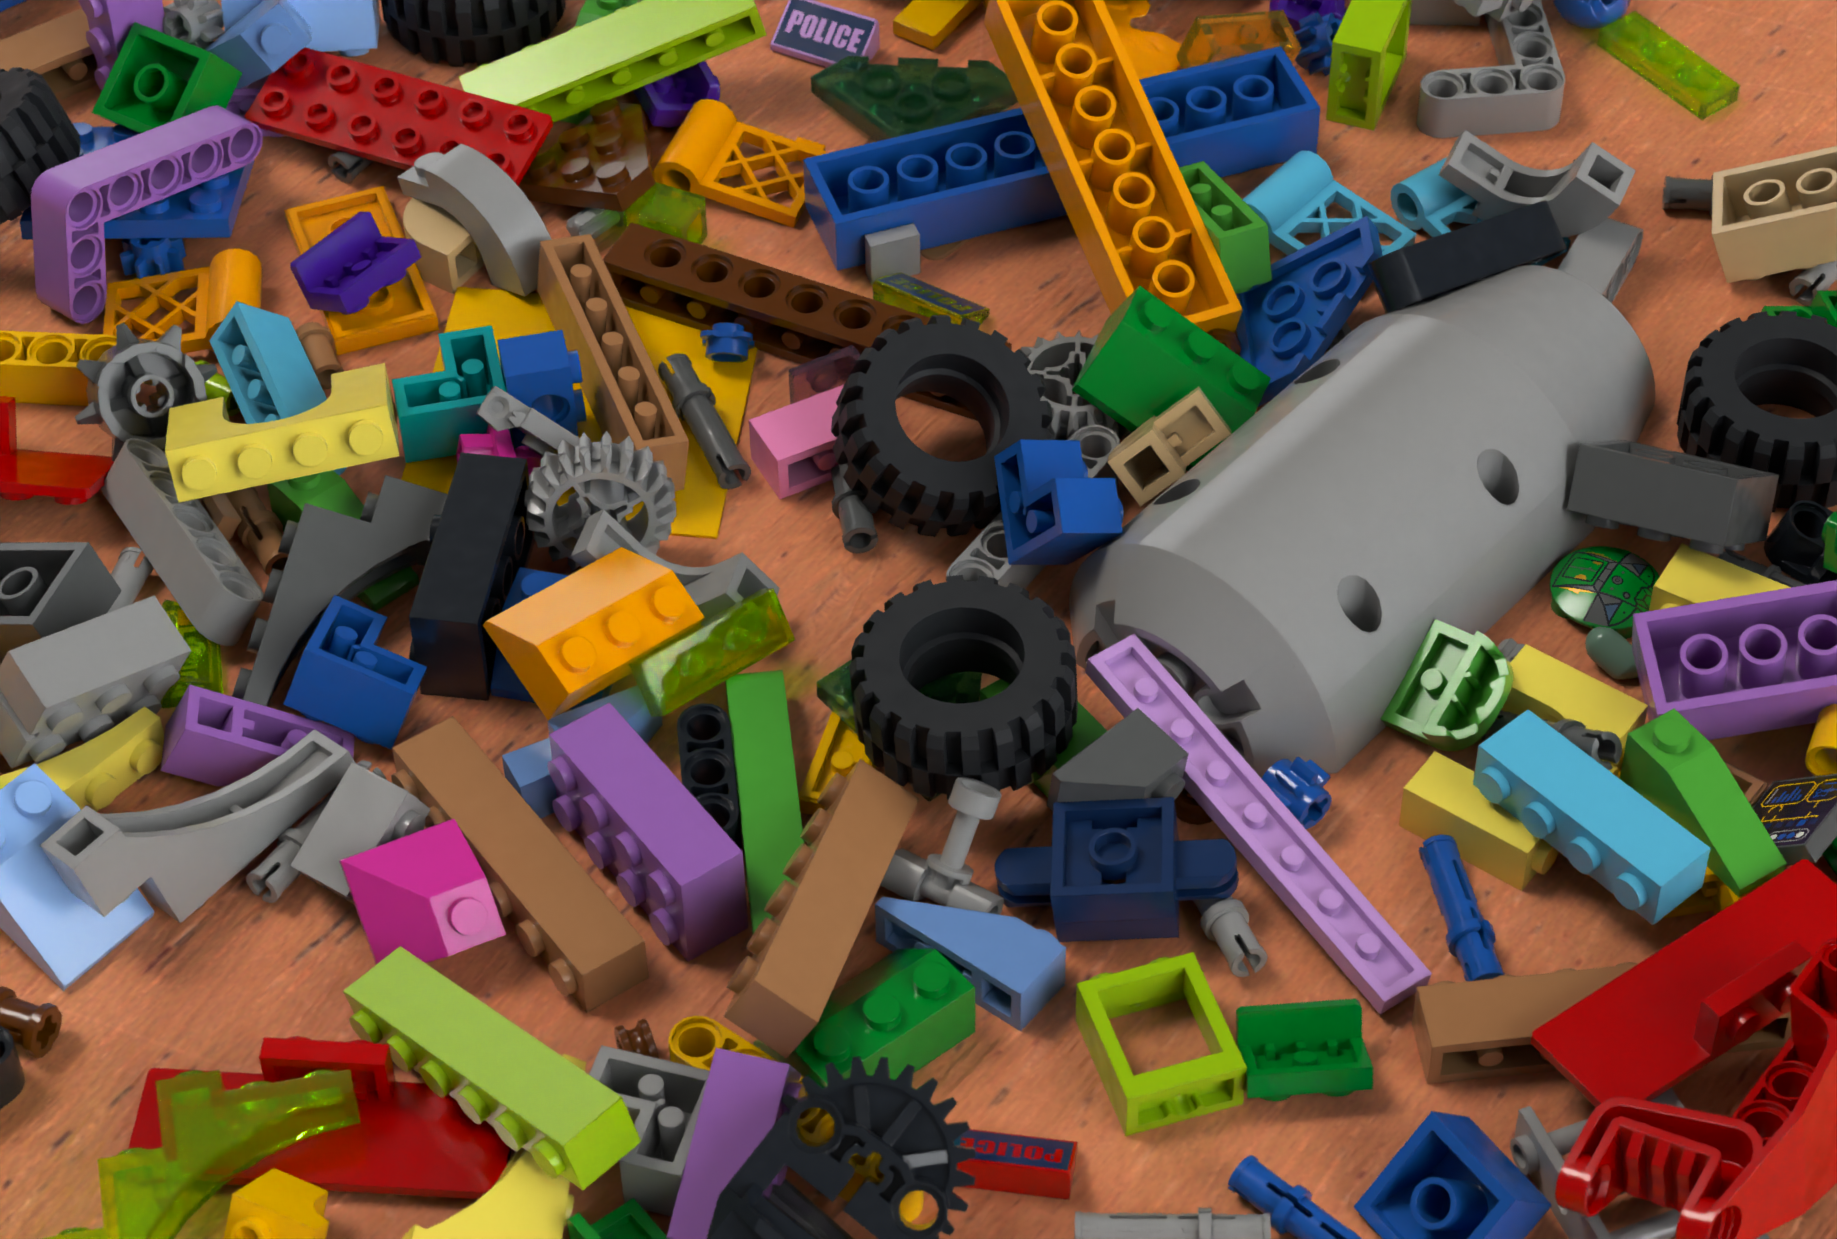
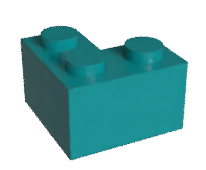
[392,325,514,463]

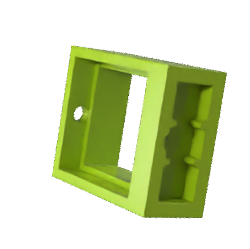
[1326,0,1412,131]
[1075,952,1247,1136]

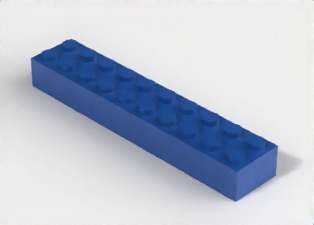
[803,46,1320,271]

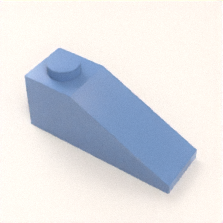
[875,896,1066,1031]

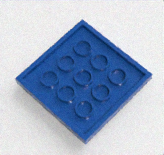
[20,123,255,240]

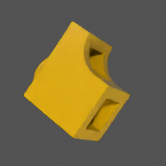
[224,1168,329,1239]

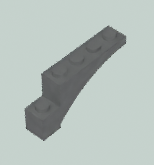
[232,475,448,707]

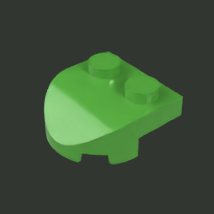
[1380,619,1514,751]

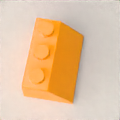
[483,547,705,720]

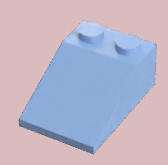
[0,763,155,991]

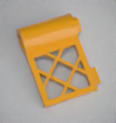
[654,99,829,228]
[103,249,262,353]

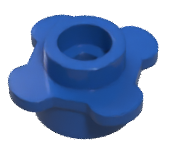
[700,323,755,362]

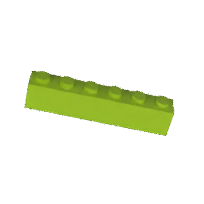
[459,0,767,123]
[343,946,642,1190]

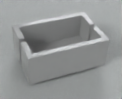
[0,595,192,768]

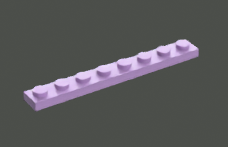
[1085,634,1432,1015]

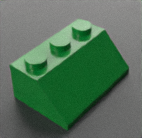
[1072,285,1271,471]
[753,949,975,1088]

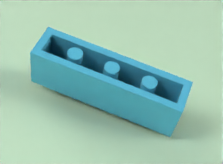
[209,301,347,475]
[1473,709,1711,925]

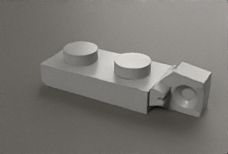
[476,386,579,457]

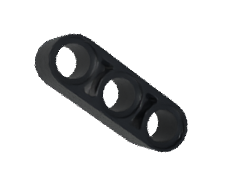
[677,703,742,849]

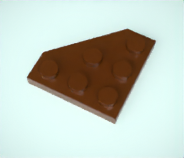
[518,100,656,212]

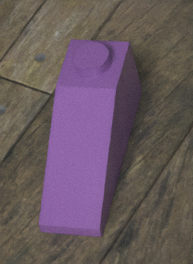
[161,685,355,786]

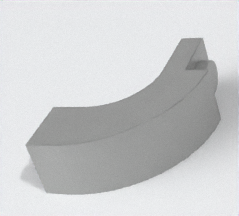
[1438,130,1636,237]
[397,144,552,296]
[571,509,780,644]

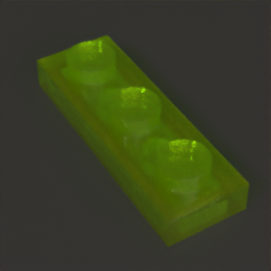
[1597,11,1740,120]
[629,588,795,717]

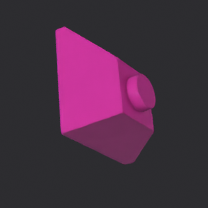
[339,819,506,965]

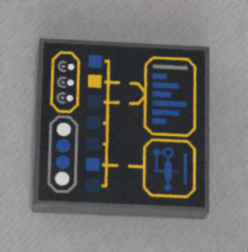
[1752,774,1837,865]

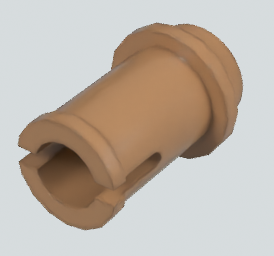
[296,322,344,389]

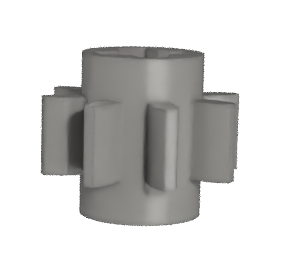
[163,0,225,49]

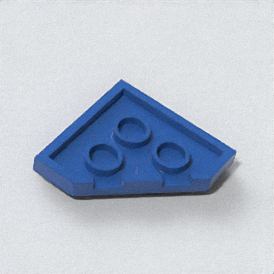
[1236,216,1383,407]

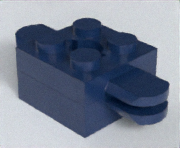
[994,797,1239,942]

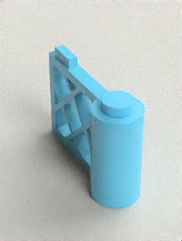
[1242,150,1417,256]
[1390,156,1570,266]

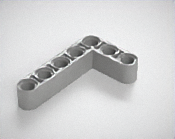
[1417,0,1565,138]

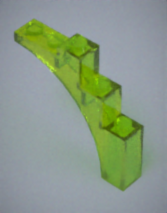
[41,1069,361,1239]

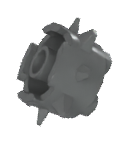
[75,323,218,461]

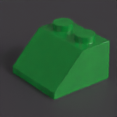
[92,22,242,133]

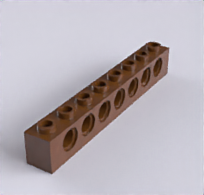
[603,222,1012,421]

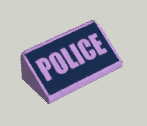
[770,0,880,77]

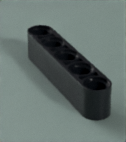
[1367,200,1567,313]

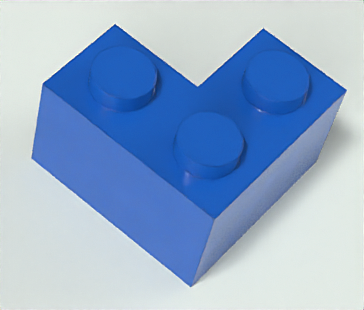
[994,439,1124,565]
[283,595,427,750]

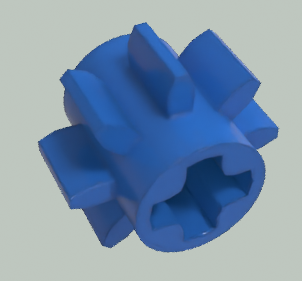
[1291,12,1342,76]
[120,238,186,279]
[1261,757,1332,829]

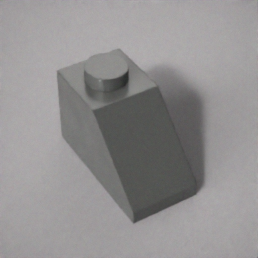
[1047,708,1189,811]

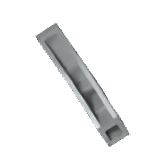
[40,729,355,923]

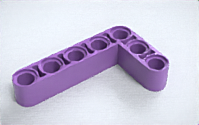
[31,105,263,324]

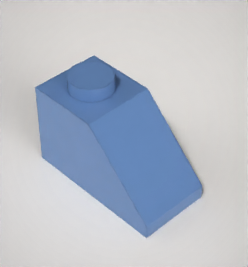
[204,0,312,89]

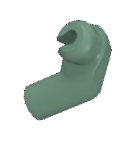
[1585,627,1639,679]

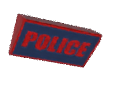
[954,1129,1078,1200]

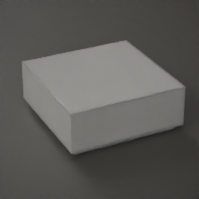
[865,223,921,285]

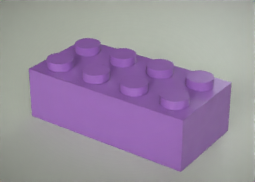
[1632,580,1837,740]
[547,702,748,962]

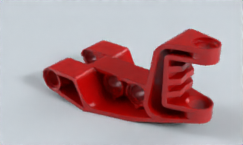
[1555,936,1837,1239]

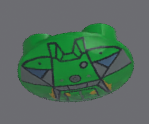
[1550,546,1660,639]

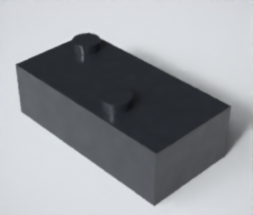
[409,453,535,701]

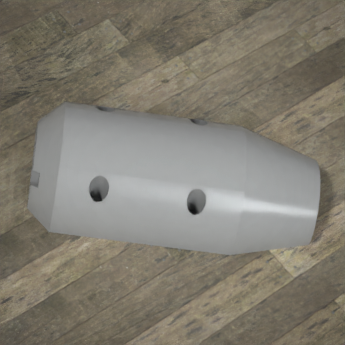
[1069,265,1656,777]

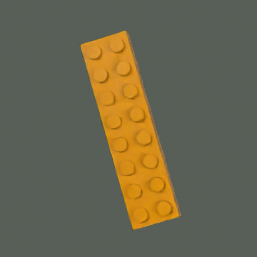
[984,0,1243,333]

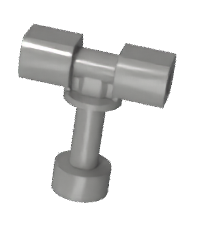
[880,777,1004,915]

